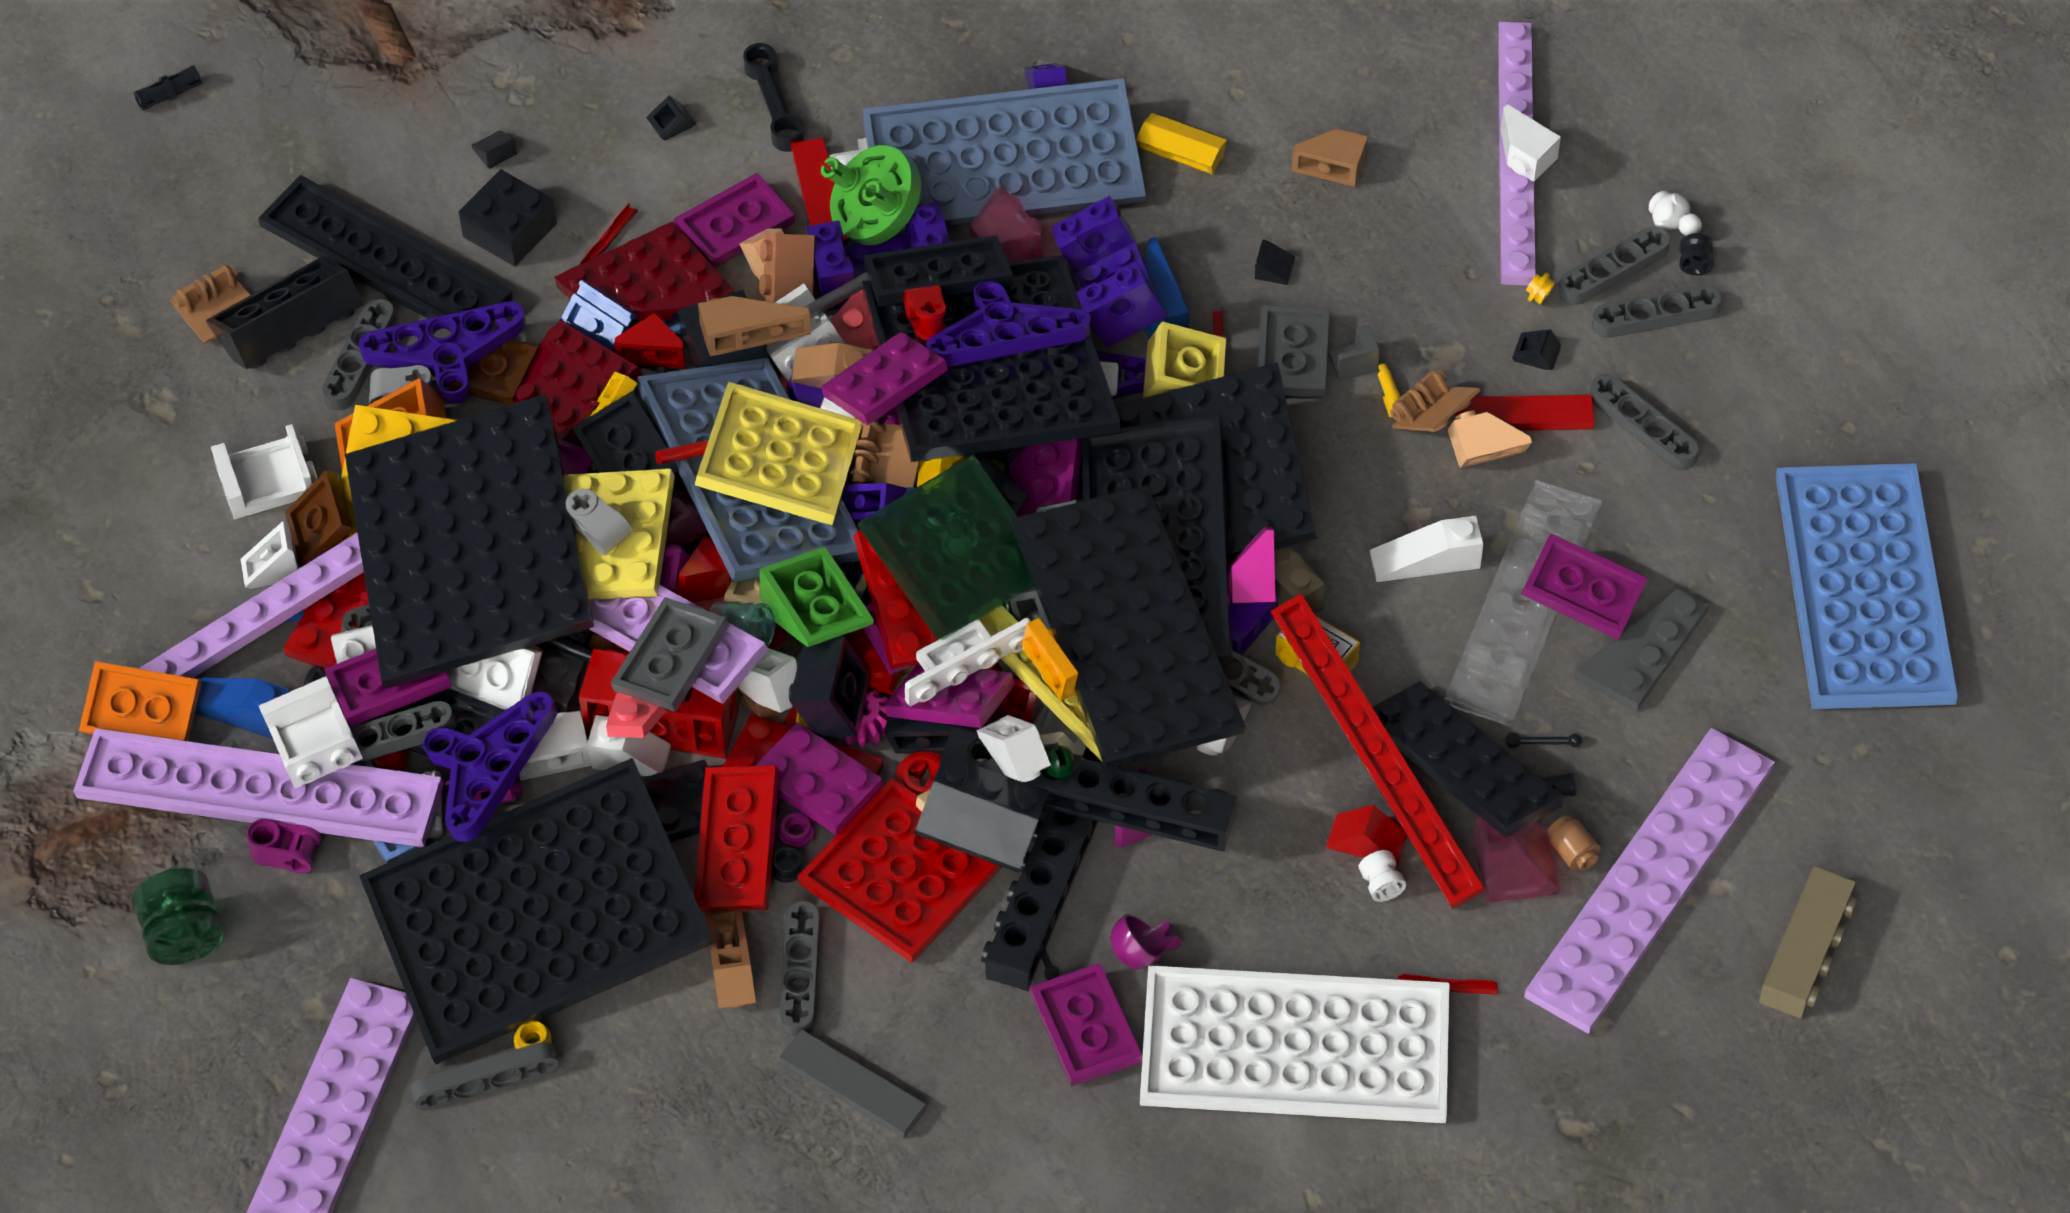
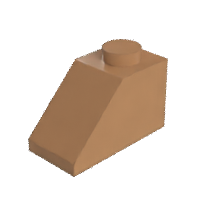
[1292,129,1368,187]
[791,343,872,389]

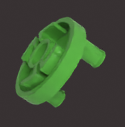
[821,145,921,245]

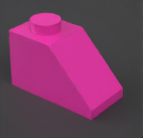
[1229,527,1276,603]

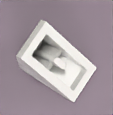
[241,521,298,589]

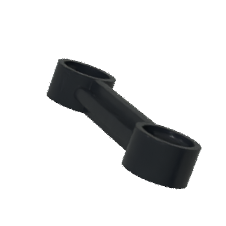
[743,43,804,152]

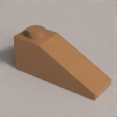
[698,296,811,357]
[704,911,756,1008]

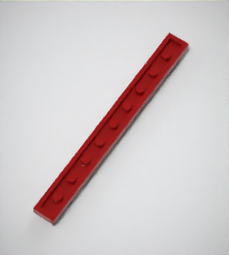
[1270,593,1484,910]

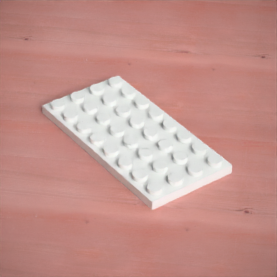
[1140,965,1449,1124]

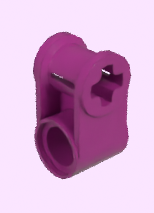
[247,819,322,874]

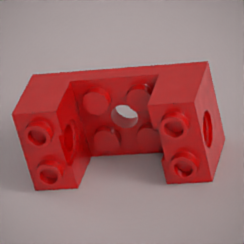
[579,649,739,759]

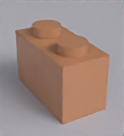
[759,233,814,302]

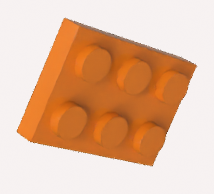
[79,661,202,741]

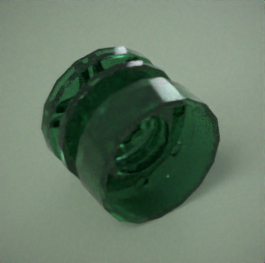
[132,868,225,965]

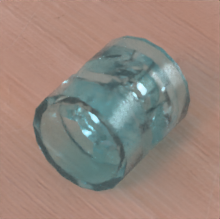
[709,600,775,647]

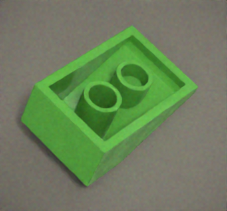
[759,546,874,647]

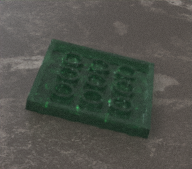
[858,455,1034,641]

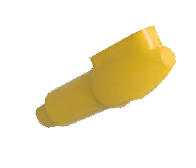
[1378,363,1400,418]

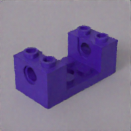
[1050,195,1167,348]
[806,201,950,312]

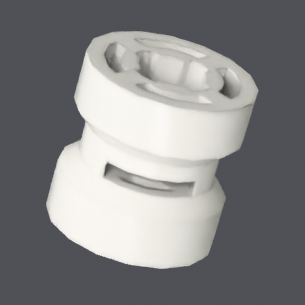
[1358,850,1407,902]

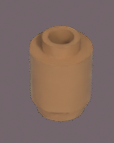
[1547,815,1600,870]

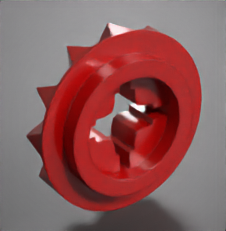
[895,751,942,795]

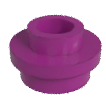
[778,813,815,849]

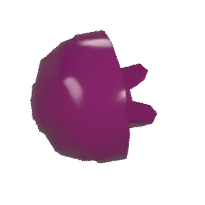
[1110,914,1182,970]

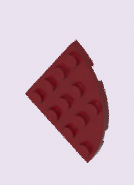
[554,221,735,320]
[514,320,644,444]

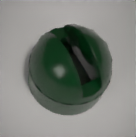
[1045,745,1075,778]

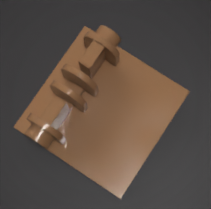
[169,264,250,344]
[1390,370,1481,432]
[847,418,920,488]

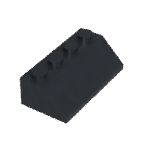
[206,257,363,369]

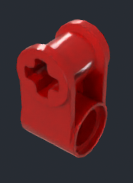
[904,285,946,344]

